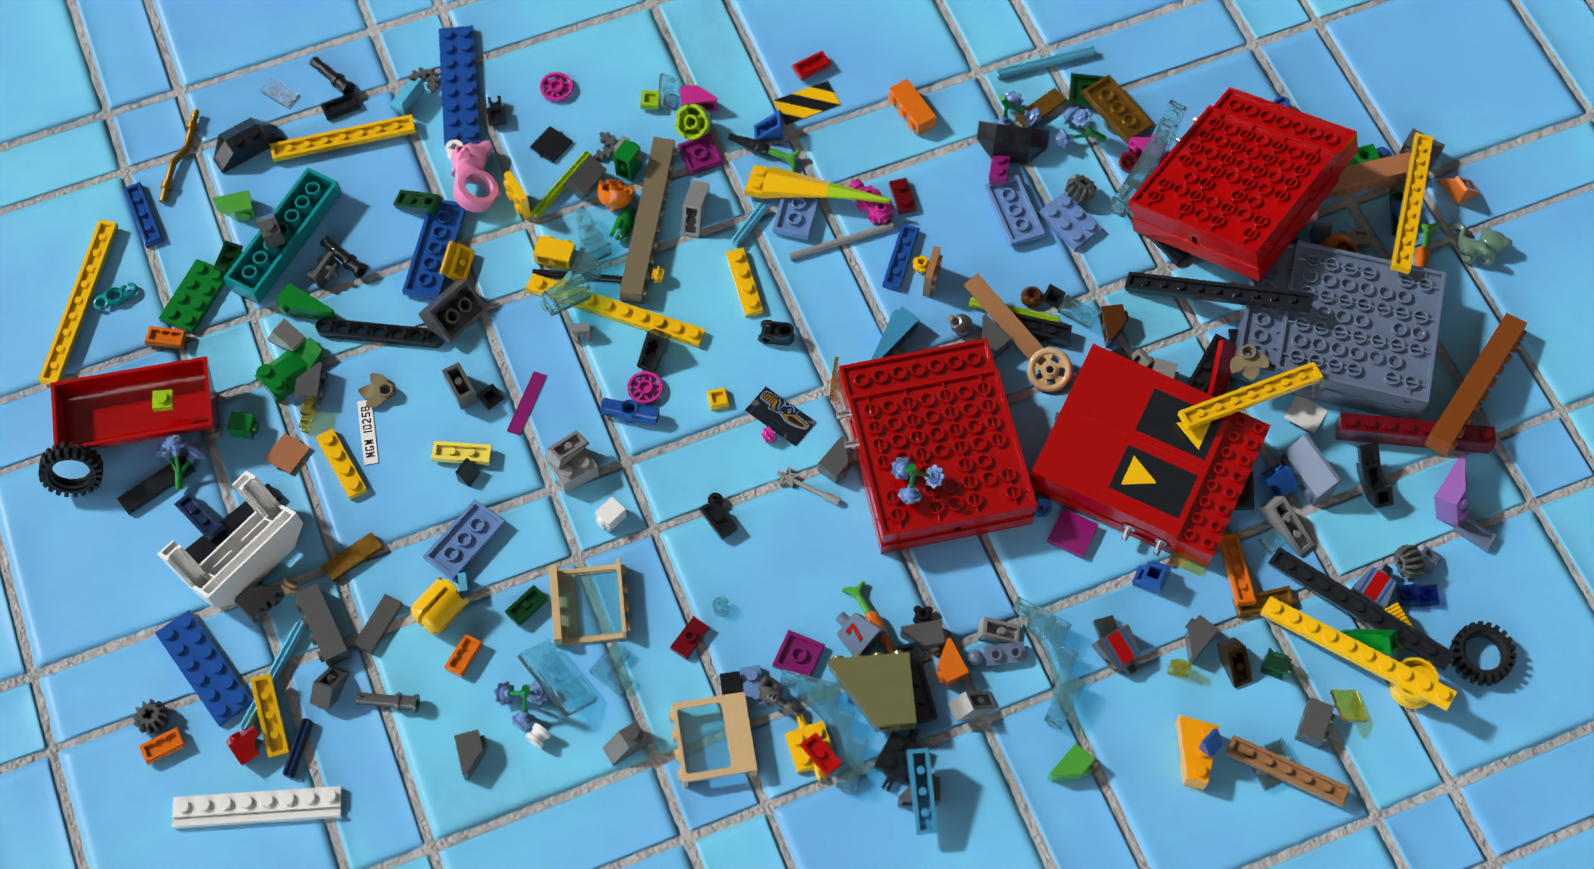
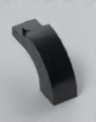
[1356,443,1394,509]

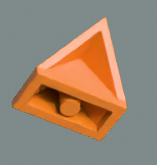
[1437,176,1481,206]

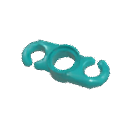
[93,282,138,311]

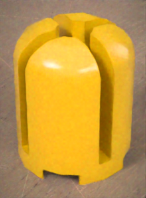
[411,576,469,634]

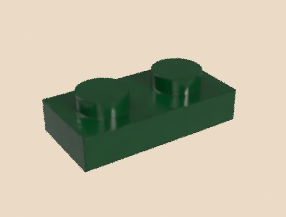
[214,241,243,273]
[505,585,548,627]

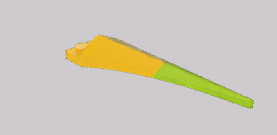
[744,165,890,203]

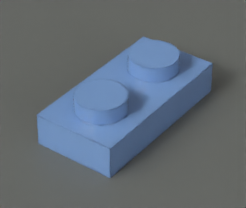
[740,665,767,709]

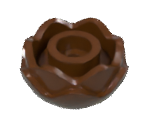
[1021,286,1043,308]

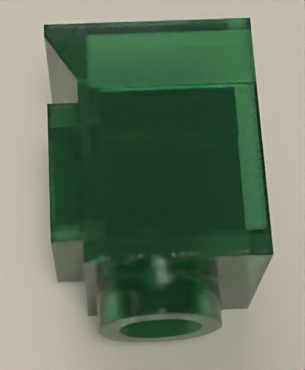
[1260,648,1294,681]

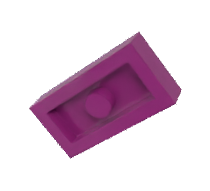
[989,156,1010,184]

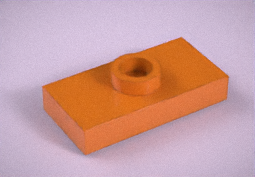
[144,326,188,350]
[444,633,483,678]
[139,727,187,765]

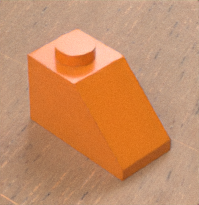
[936,637,969,688]

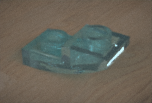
[659,73,680,111]

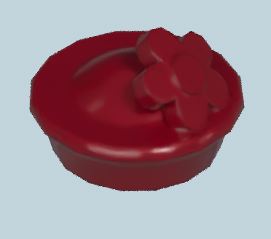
[1119,151,1141,173]

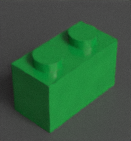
[613,139,642,182]

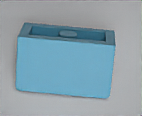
[389,78,425,116]

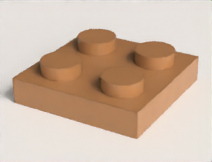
[922,246,943,297]

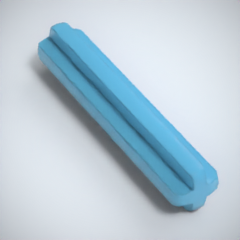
[731,203,767,247]

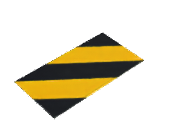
[773,81,841,125]

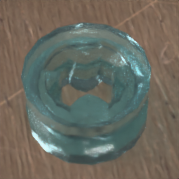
[712,597,730,617]

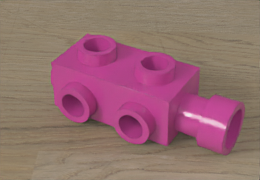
[849,178,894,226]

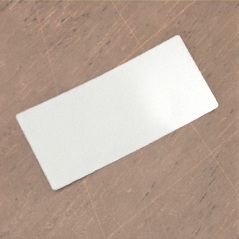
[1284,396,1328,434]

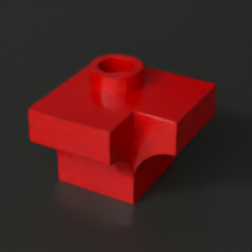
[226,725,260,766]

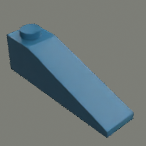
[871,306,920,360]
[906,748,938,835]

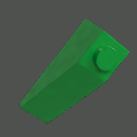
[275,283,337,320]

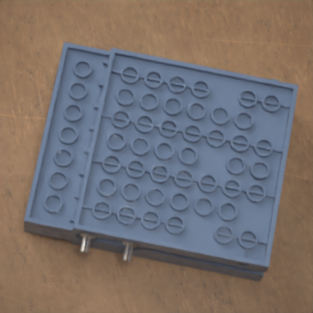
[1230,240,1446,420]

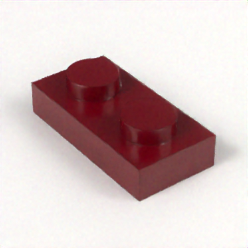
[889,178,916,215]

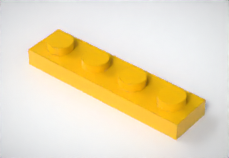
[726,247,763,317]
[316,428,368,500]
[250,673,289,759]

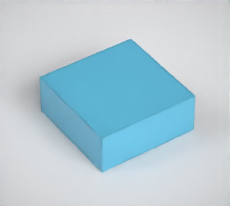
[457,572,470,599]

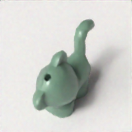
[1449,223,1513,265]

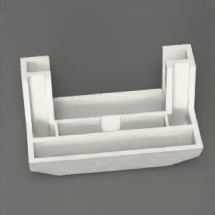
[157,471,303,608]

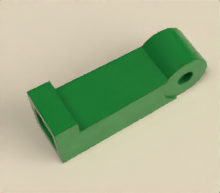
[1340,629,1399,655]

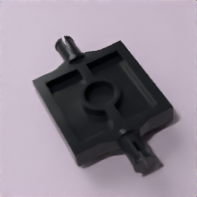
[873,728,924,791]

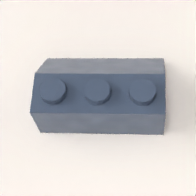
[1280,433,1341,506]

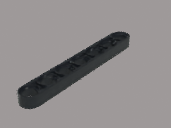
[315,318,444,348]

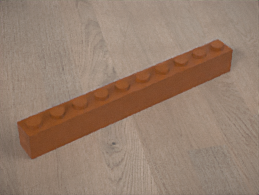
[1425,313,1527,456]

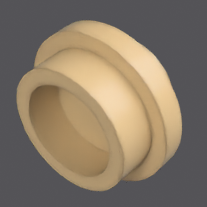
[279,578,299,595]

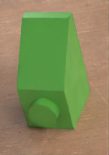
[212,190,256,222]
[1048,743,1095,782]

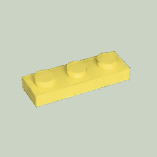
[431,441,492,465]

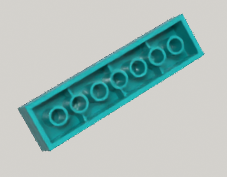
[223,167,342,304]

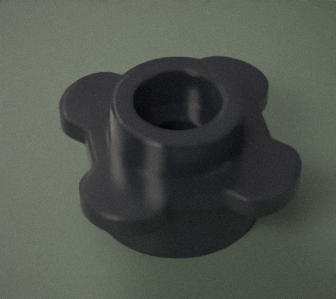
[913,605,933,624]

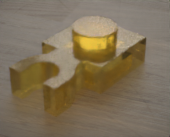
[299,396,317,433]

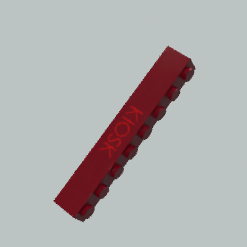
[1335,412,1496,454]

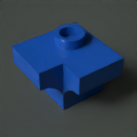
[1257,464,1299,496]
[1132,560,1171,595]

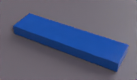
[123,182,164,248]
[882,223,920,292]

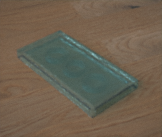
[518,639,599,718]

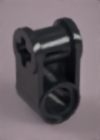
[758,320,795,346]

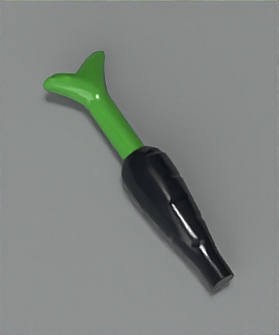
[728,133,801,172]

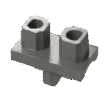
[307,251,341,289]

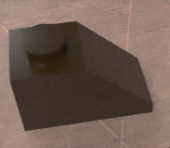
[1217,637,1253,688]

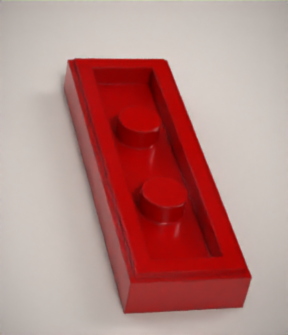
[1207,340,1236,397]

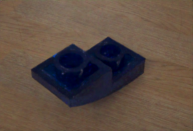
[1396,584,1440,607]

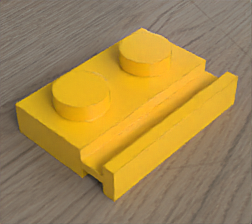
[439,240,475,281]

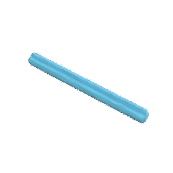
[995,46,1096,79]
[240,622,306,730]

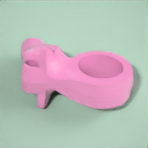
[450,141,500,213]

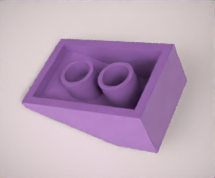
[1434,453,1469,527]

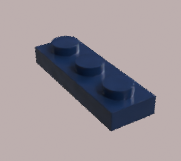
[174,492,225,541]

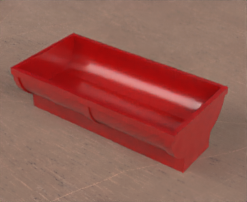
[51,356,220,450]

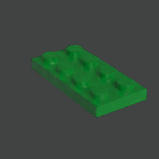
[159,259,226,334]

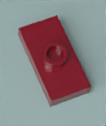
[670,616,710,660]

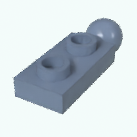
[967,641,1027,667]

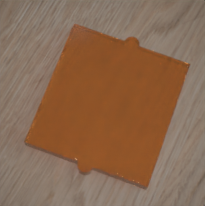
[830,357,839,401]

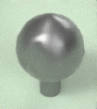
[947,314,973,337]

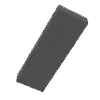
[354,594,403,655]

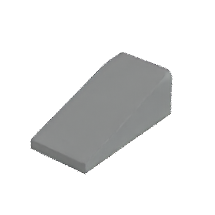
[546,430,589,469]
[977,617,1021,644]

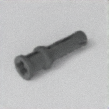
[356,691,420,713]

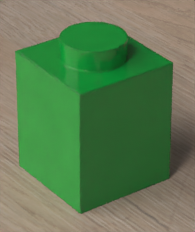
[226,411,259,440]

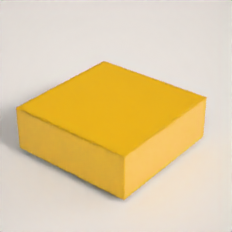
[707,387,729,410]

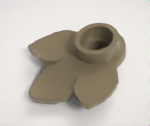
[1230,344,1269,381]
[358,373,396,408]

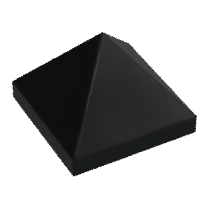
[1043,284,1066,309]

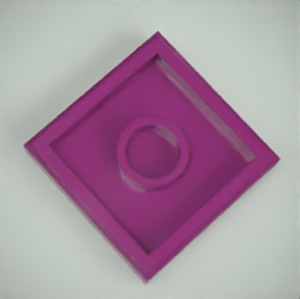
[677,133,724,176]
[1047,508,1099,559]
[772,630,825,682]

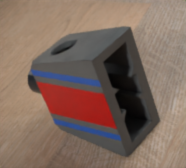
[1091,624,1140,676]

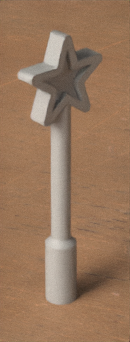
[777,467,841,505]

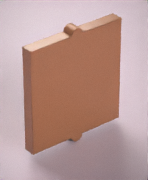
[264,433,311,475]

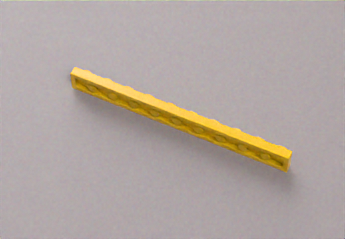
[1390,133,1433,274]
[38,220,119,385]
[526,273,706,348]
[1260,596,1457,711]

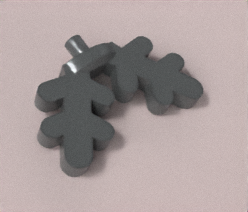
[409,67,440,93]
[593,132,616,162]

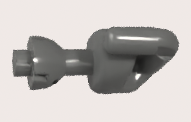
[758,676,799,717]

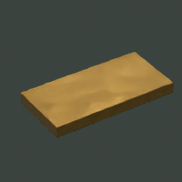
[1081,75,1154,144]

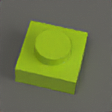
[641,90,660,110]
[152,389,174,412]

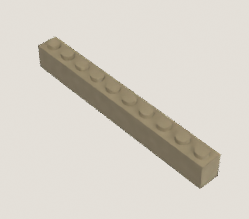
[620,137,678,304]

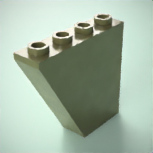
[828,650,917,732]

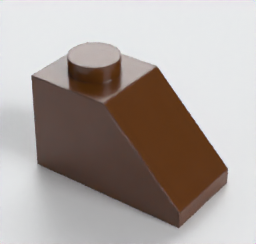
[1098,304,1129,348]

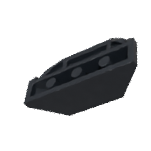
[213,118,286,174]
[976,121,1050,164]

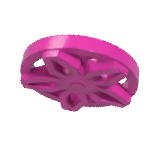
[540,72,573,102]
[627,371,663,405]

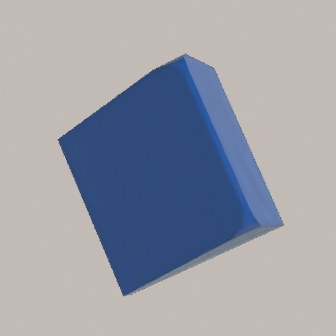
[1199,728,1223,758]

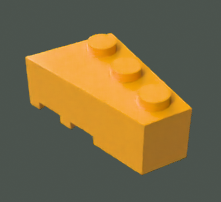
[1175,715,1220,790]

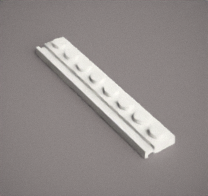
[172,786,342,829]

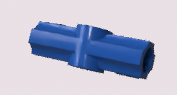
[600,398,660,425]

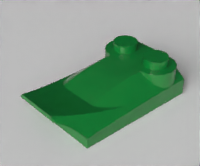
[254,337,324,403]

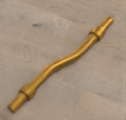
[159,109,200,203]

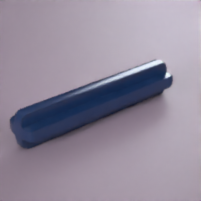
[283,718,313,778]

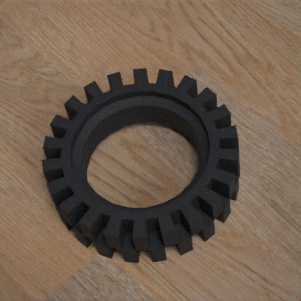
[38,441,103,497]
[1449,621,1517,686]

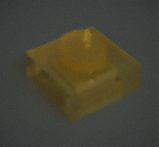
[1167,659,1191,677]

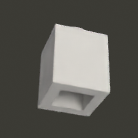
[595,497,627,532]

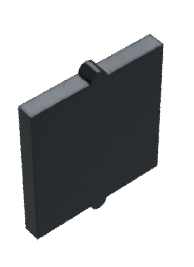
[530,126,573,163]

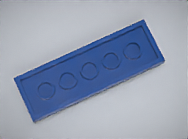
[402,200,466,300]
[155,610,253,727]

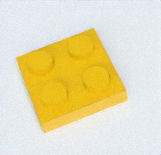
[503,171,531,219]

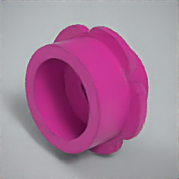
[761,426,778,444]

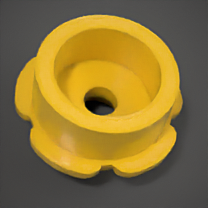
[913,256,930,273]
[651,266,665,283]

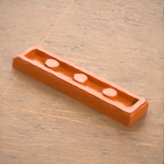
[1219,533,1257,607]

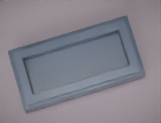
[1453,516,1498,552]

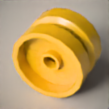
[1389,657,1439,709]

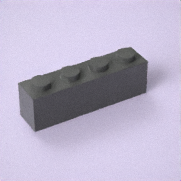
[294,583,351,667]

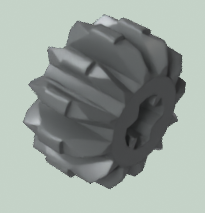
[1065,174,1097,204]
[1394,544,1425,578]
[132,699,169,735]

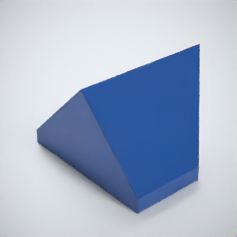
[754,110,783,142]

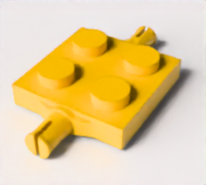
[785,714,835,781]

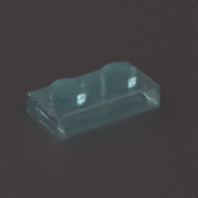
[1058,295,1100,329]

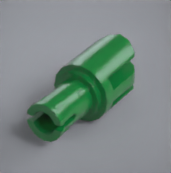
[609,205,636,244]

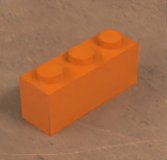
[888,79,936,136]

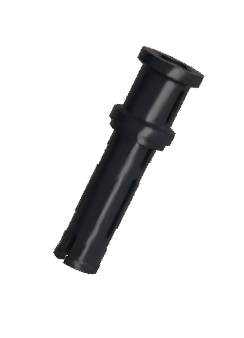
[309,56,355,95]
[320,236,368,279]

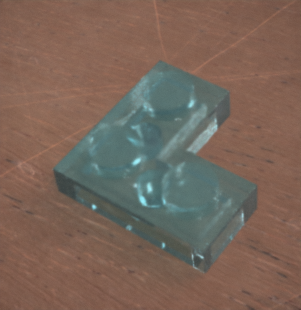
[589,641,633,697]

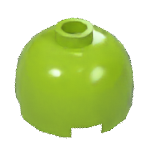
[675,104,711,140]

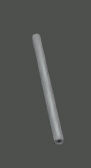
[789,222,894,260]

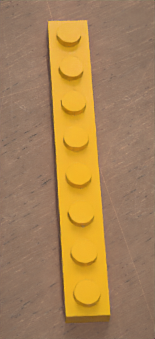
[270,114,416,162]
[1178,362,1323,430]

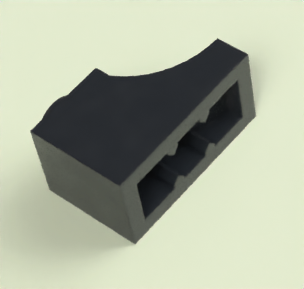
[637,328,671,373]

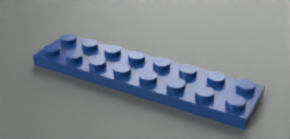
[438,26,481,147]

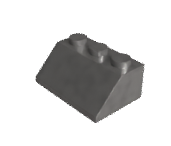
[418,279,488,343]

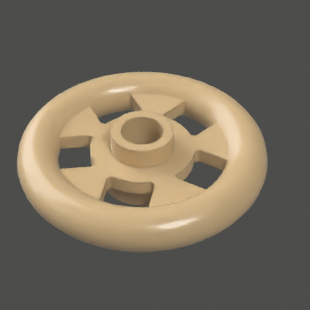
[1027,347,1072,392]

